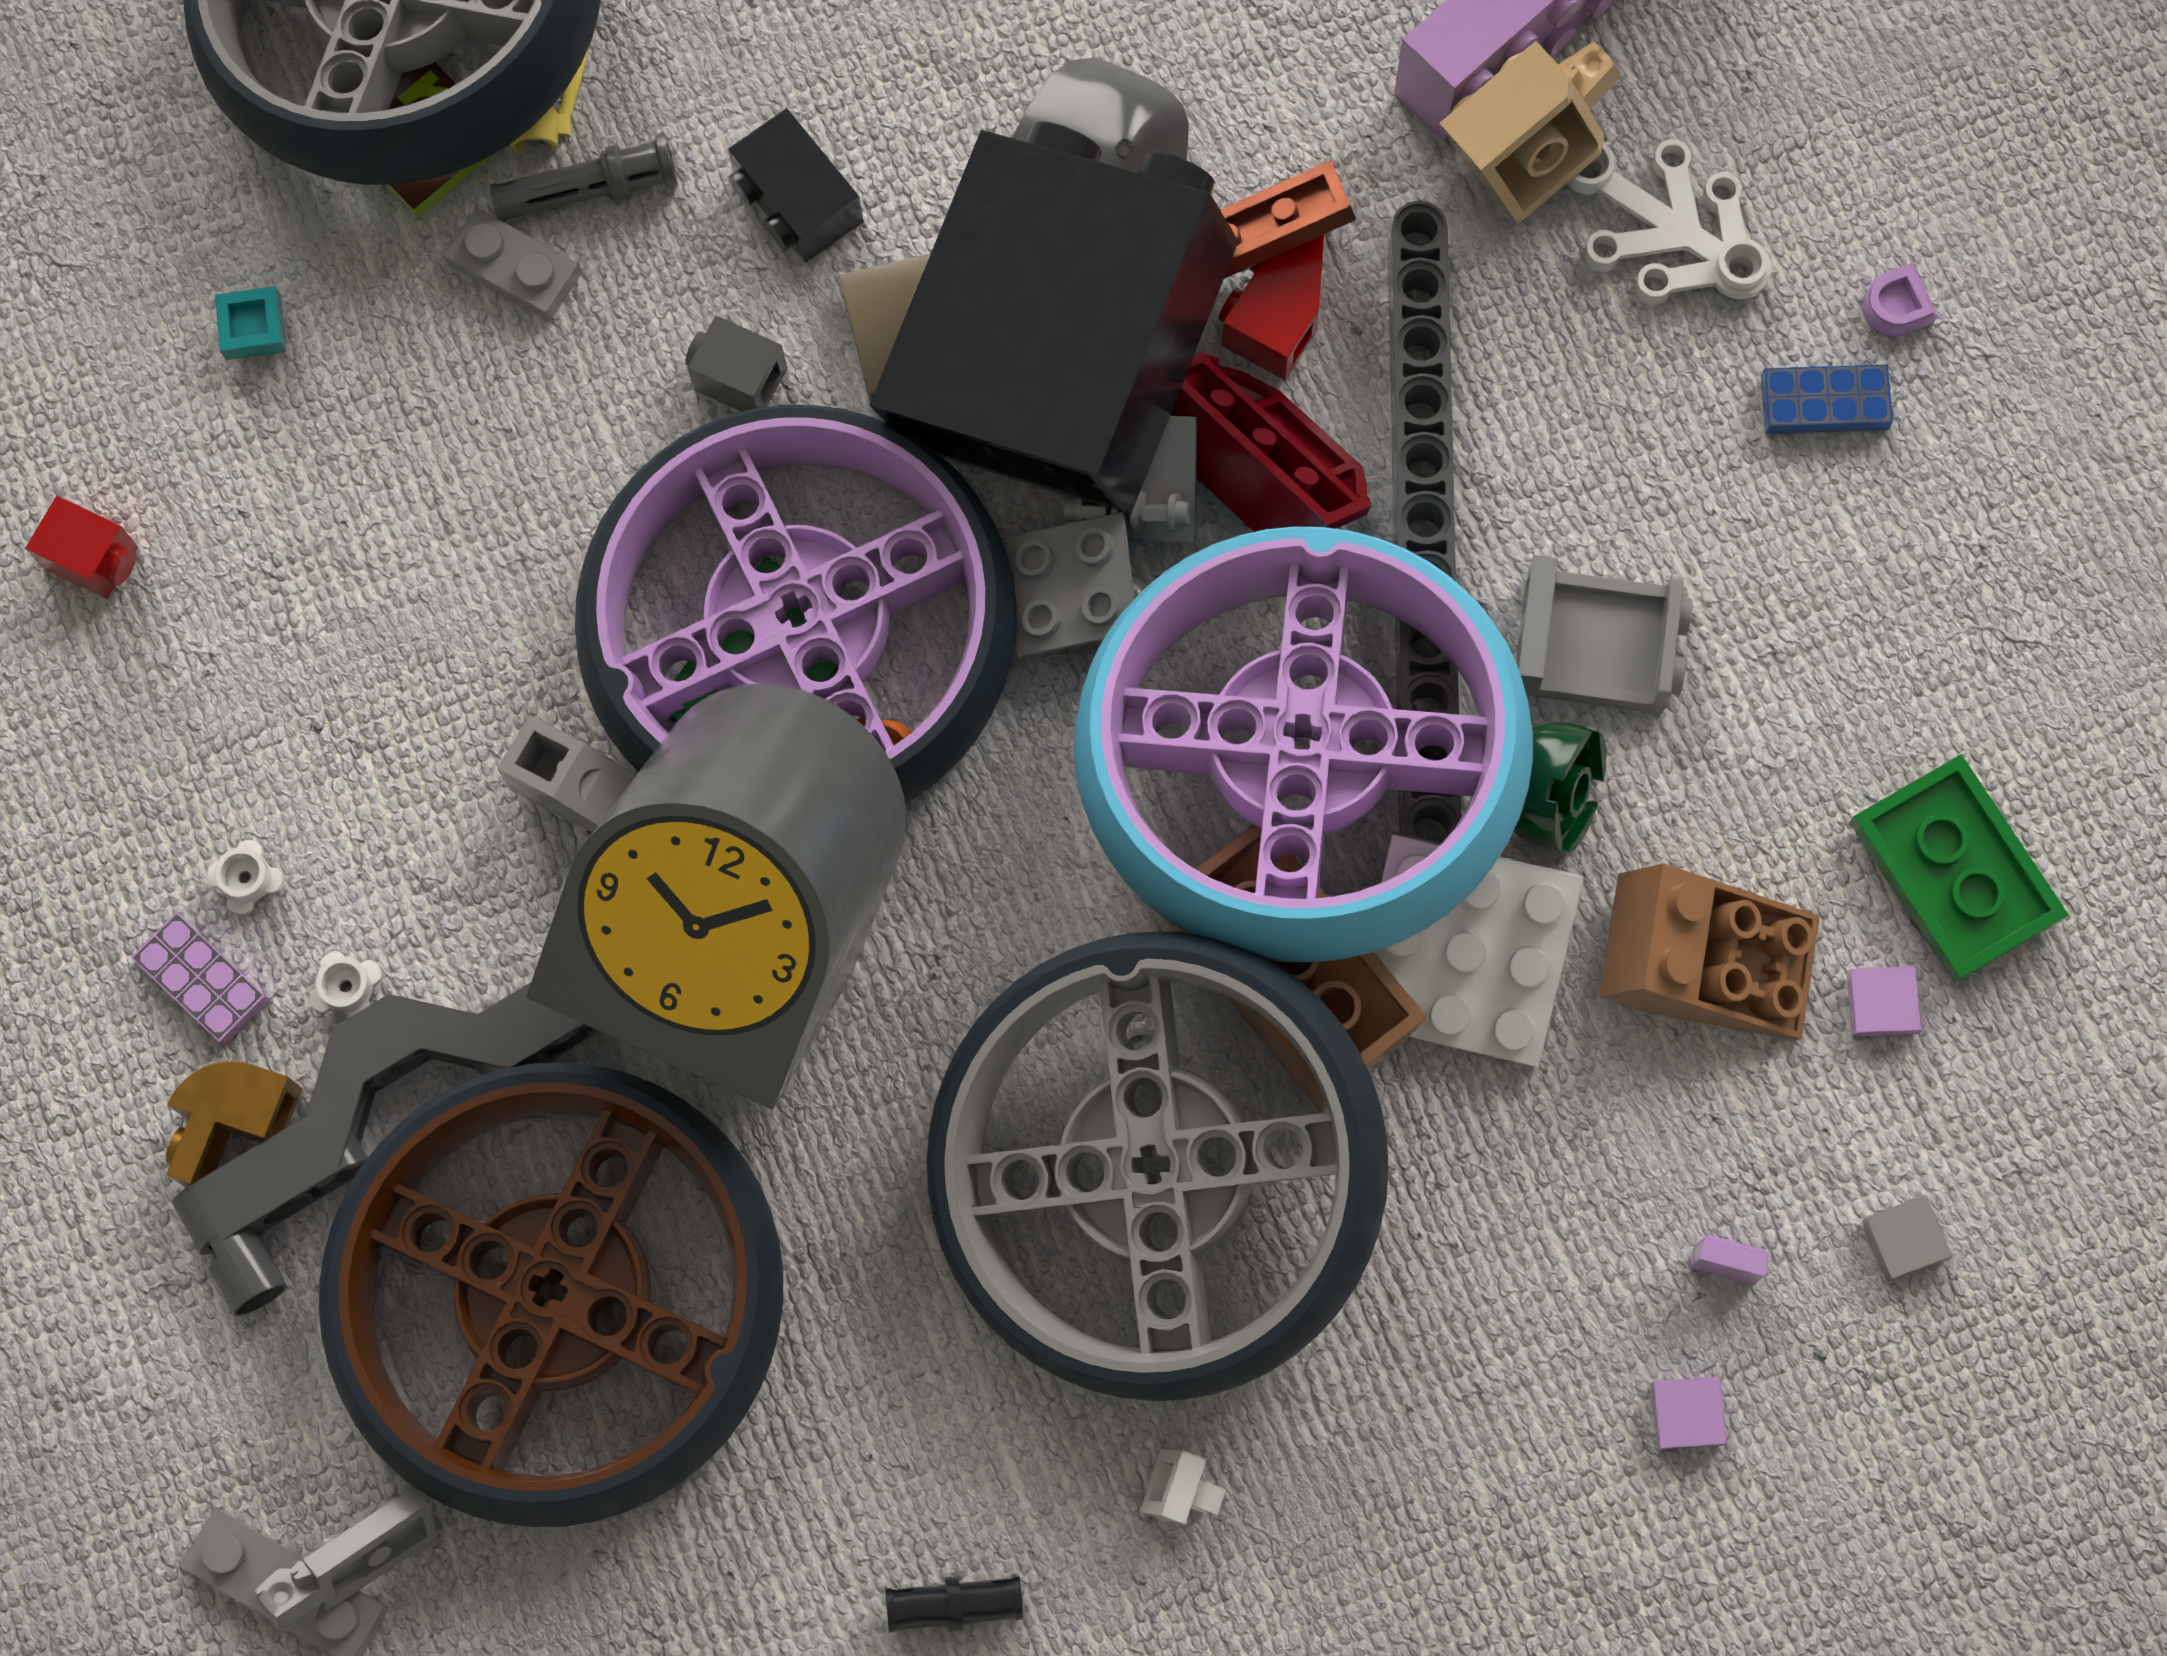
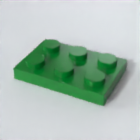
[1849,754,2069,984]

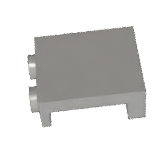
[1516,555,1693,714]

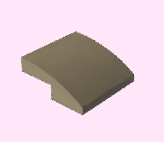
[839,253,931,394]

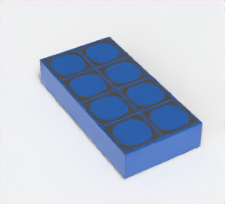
[1760,364,1893,434]

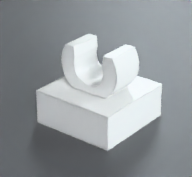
[1139,1449,1226,1524]

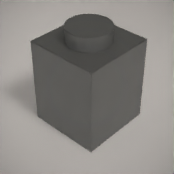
[685,315,787,412]

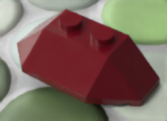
[1170,351,1371,532]

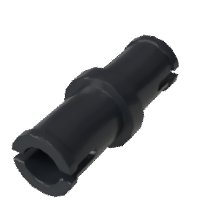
[885,1576,1023,1633]

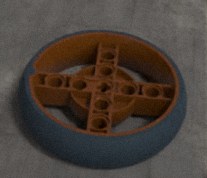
[319,1062,783,1527]

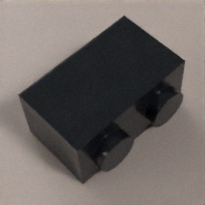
[728,107,864,263]

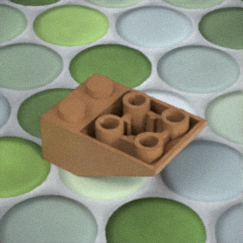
[1599,863,1820,1040]

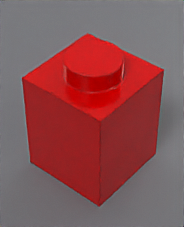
[25,495,138,599]

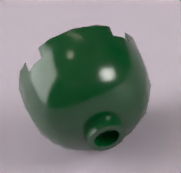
[1513,722,1607,852]

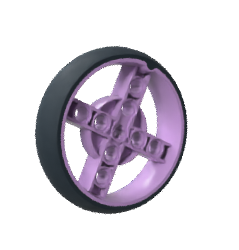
[575,405,1017,804]

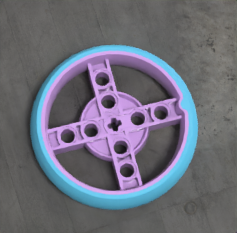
[1074,527,1533,962]

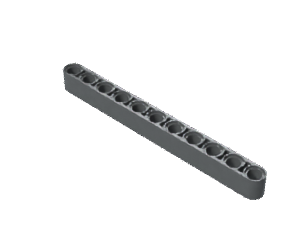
[1388,200,1462,843]

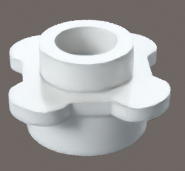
[207,840,284,915]
[309,951,383,1018]

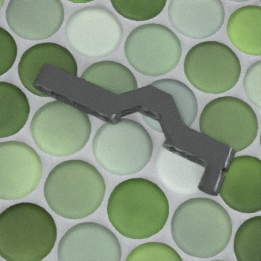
[172,982,599,1316]

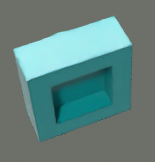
[215,286,287,360]

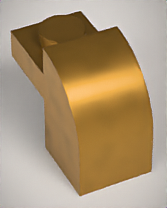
[166,1061,303,1187]

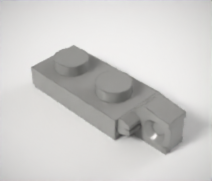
[255,1486,438,1631]

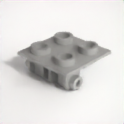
[1064,416,1197,542]
[1004,512,1135,662]

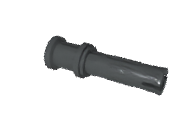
[490,133,679,222]

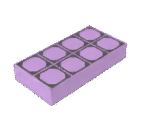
[130,911,270,1047]

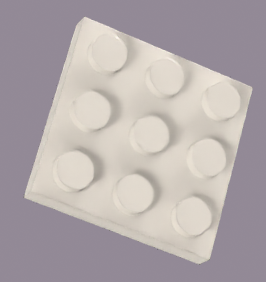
[1374,832,1584,1067]

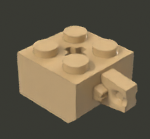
[1439,41,1622,224]

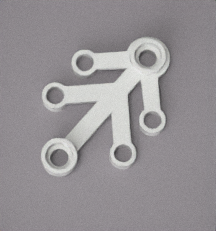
[1567,139,1772,306]

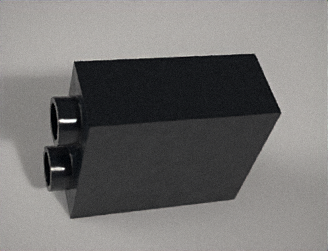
[869,121,1239,515]

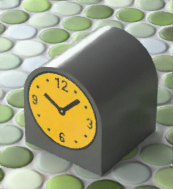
[526,684,906,1110]

